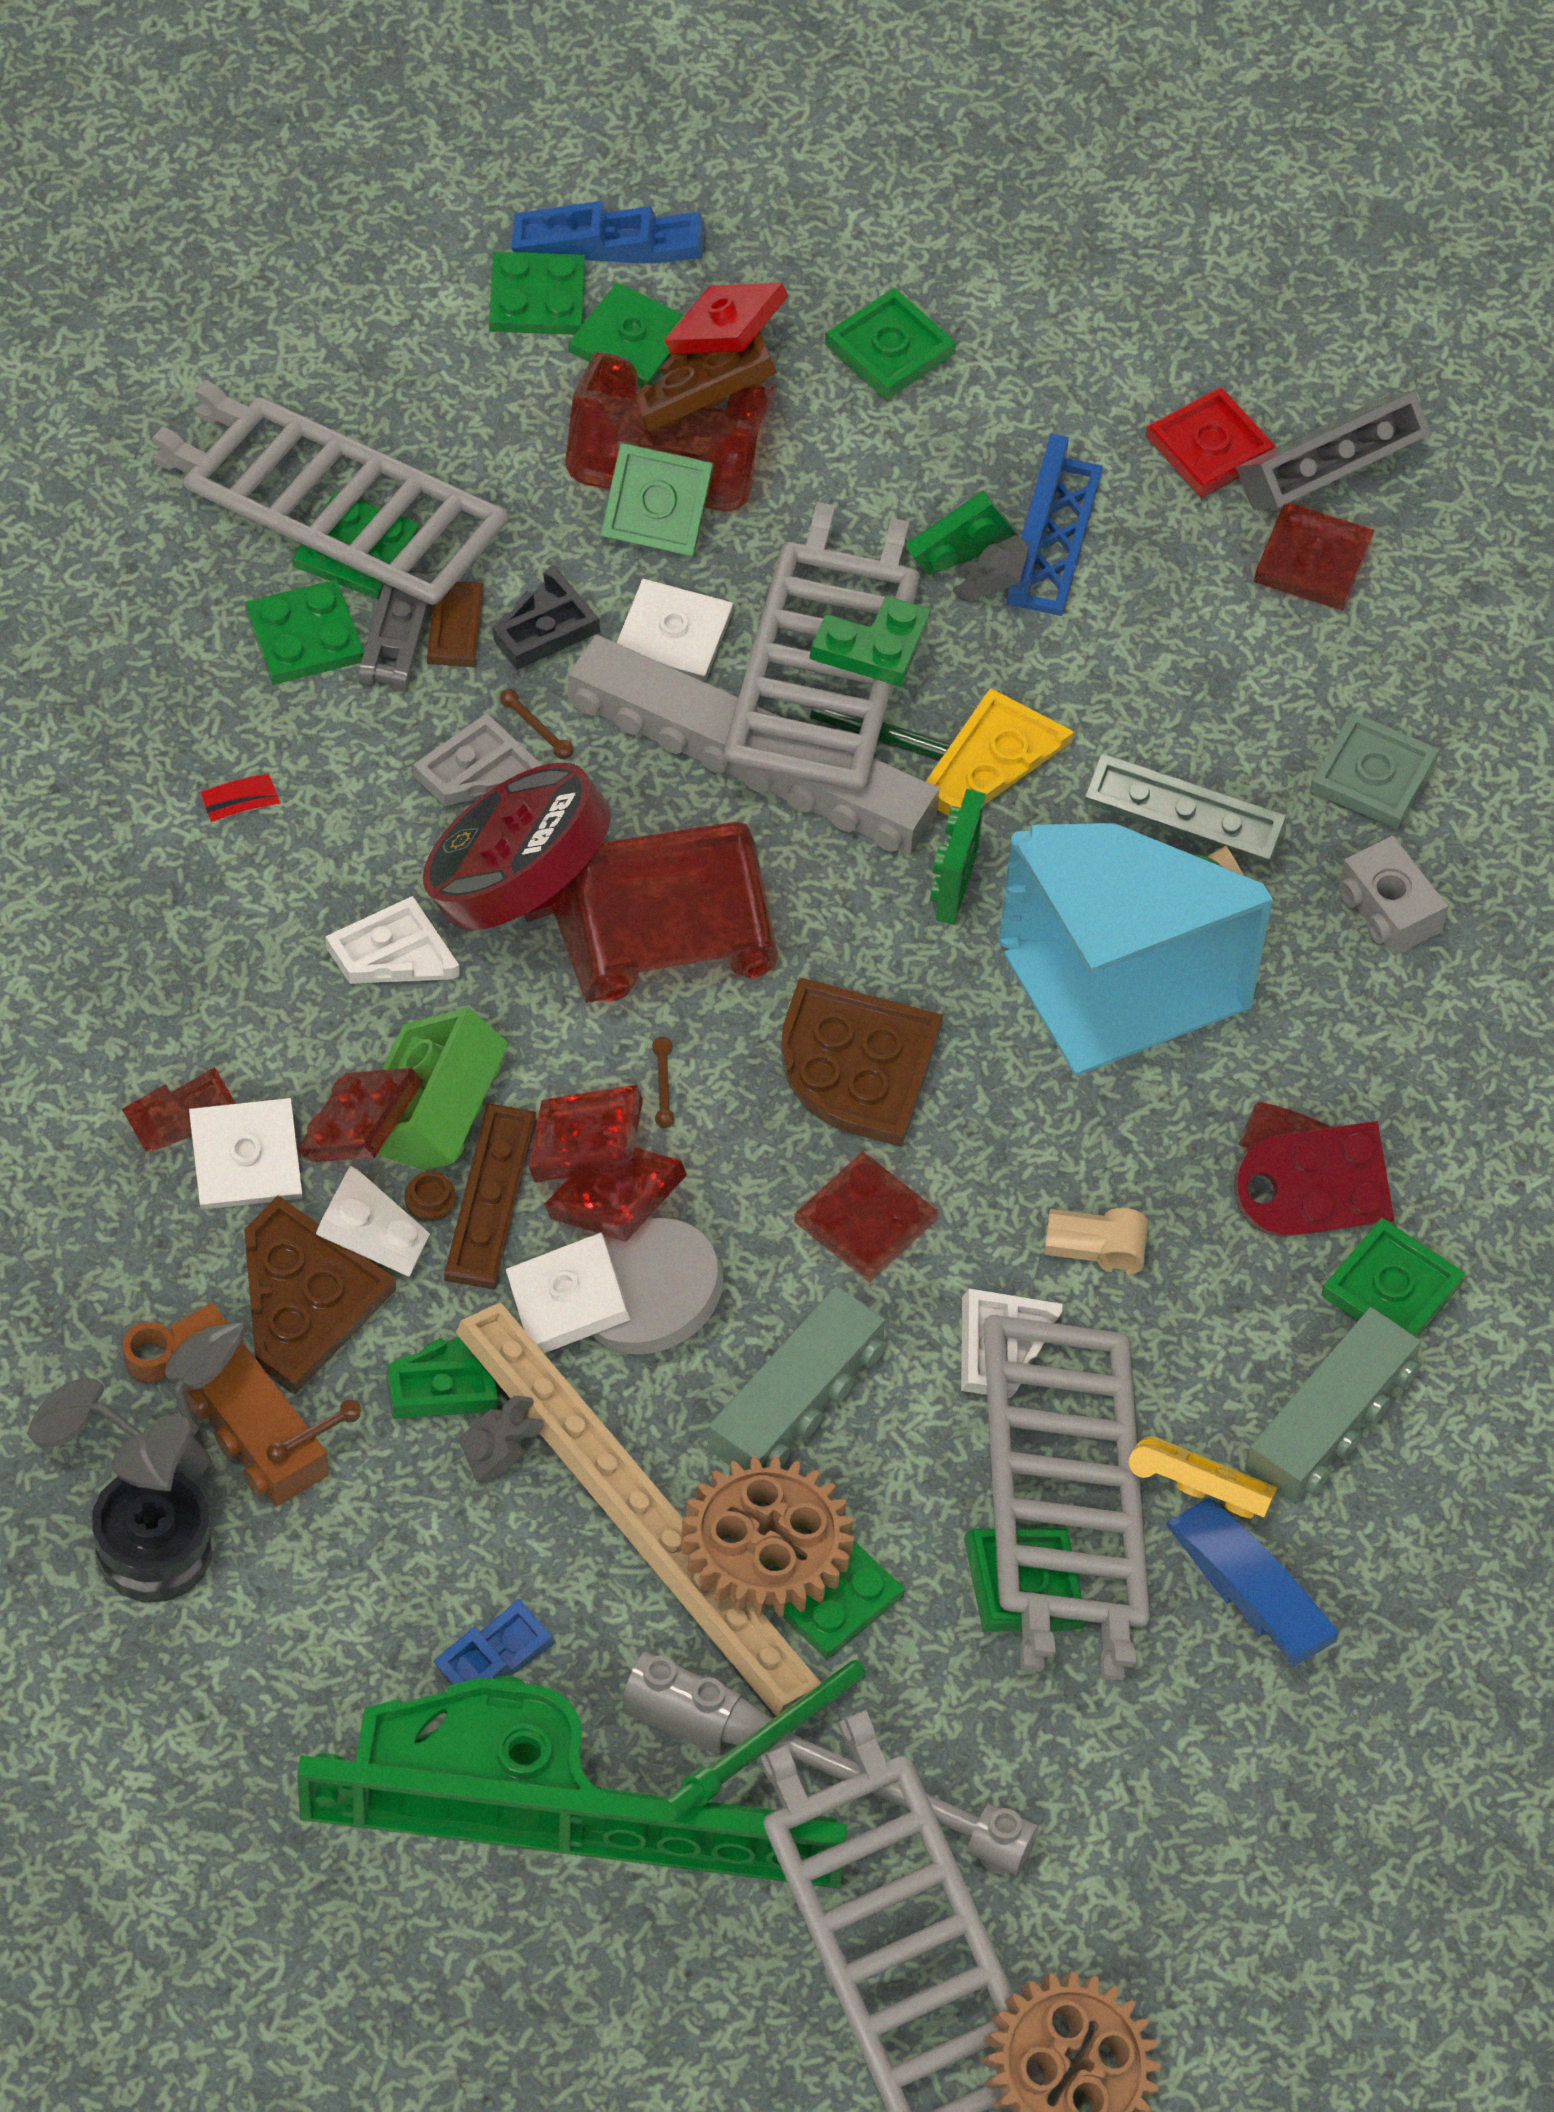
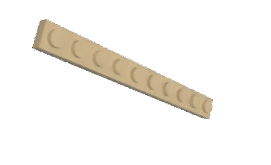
[456,1302,821,1716]

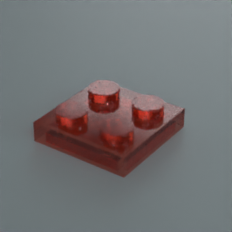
[1254,503,1374,611]
[297,1067,423,1162]
[529,1085,643,1183]
[544,1138,687,1242]
[794,1151,938,1283]

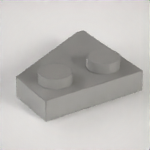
[413,713,542,806]

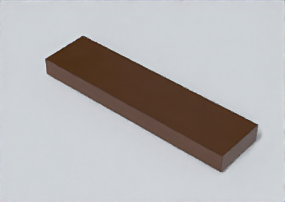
[444,1103,536,1290]

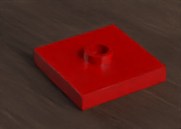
[664,282,788,354]
[1146,387,1277,498]

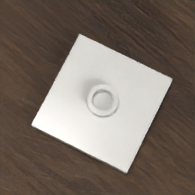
[617,578,733,683]
[189,1098,302,1210]
[506,1232,631,1353]

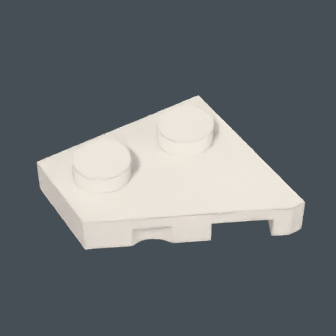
[316,1166,430,1277]

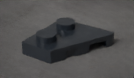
[492,565,601,670]

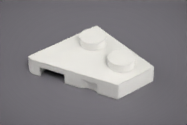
[325,896,459,984]
[961,1289,1062,1398]

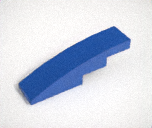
[511,201,705,263]
[1166,1497,1339,1667]

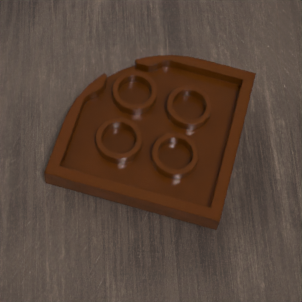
[781,977,944,1147]

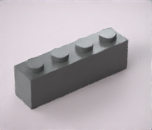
[1236,391,1432,510]

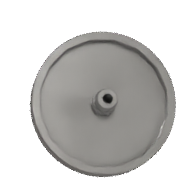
[592,1218,723,1354]

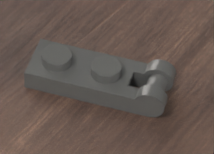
[359,571,435,692]

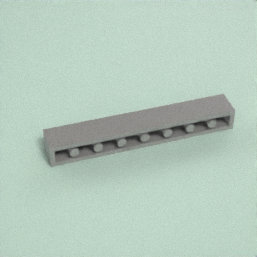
[568,634,940,856]

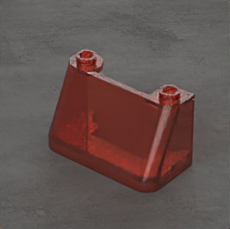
[565,351,777,511]
[552,822,778,1003]

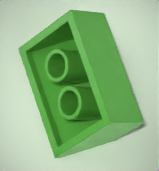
[347,1007,509,1170]

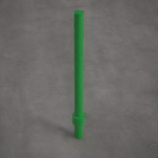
[659,1660,866,1821]

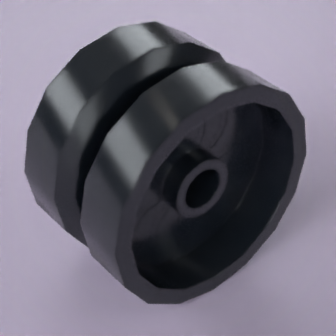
[92,1471,212,1603]

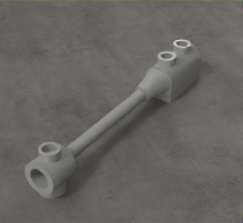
[623,1651,1039,1876]

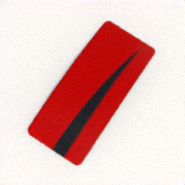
[200,774,281,822]

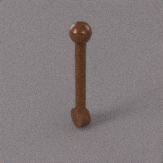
[500,689,573,759]
[652,1037,675,1128]
[267,1400,361,1463]

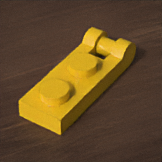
[1128,1436,1278,1518]

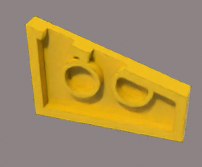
[926,688,1074,816]

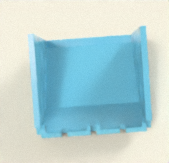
[999,823,1273,1076]

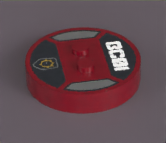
[423,762,611,930]

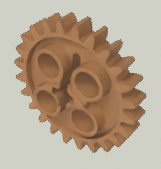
[681,1456,854,1617]
[981,1972,1161,2112]

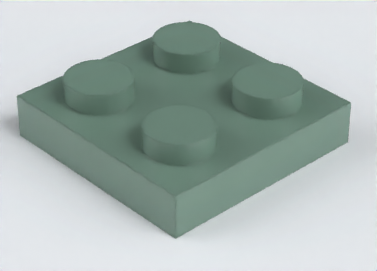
[1310,712,1440,830]

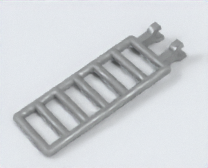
[152,380,508,605]
[723,502,920,790]
[983,1315,1150,1680]
[758,1710,1044,2112]

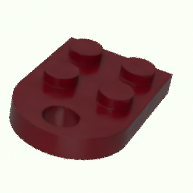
[1234,1121,1395,1237]

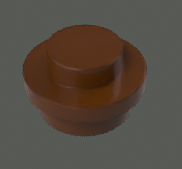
[405,1171,456,1221]

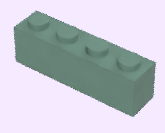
[707,1285,886,1471]
[1245,1307,1421,1505]

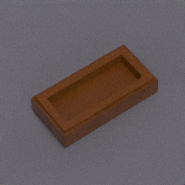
[427,581,484,668]

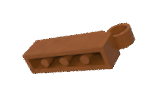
[122,1302,329,1507]

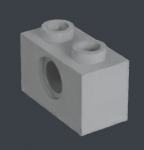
[1339,836,1448,956]

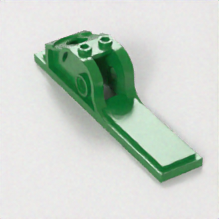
[297,1676,848,1889]

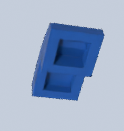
[433,1599,556,1684]

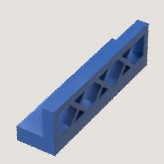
[1007,433,1103,616]

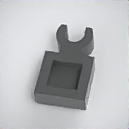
[953,535,1029,602]
[458,1396,544,1483]

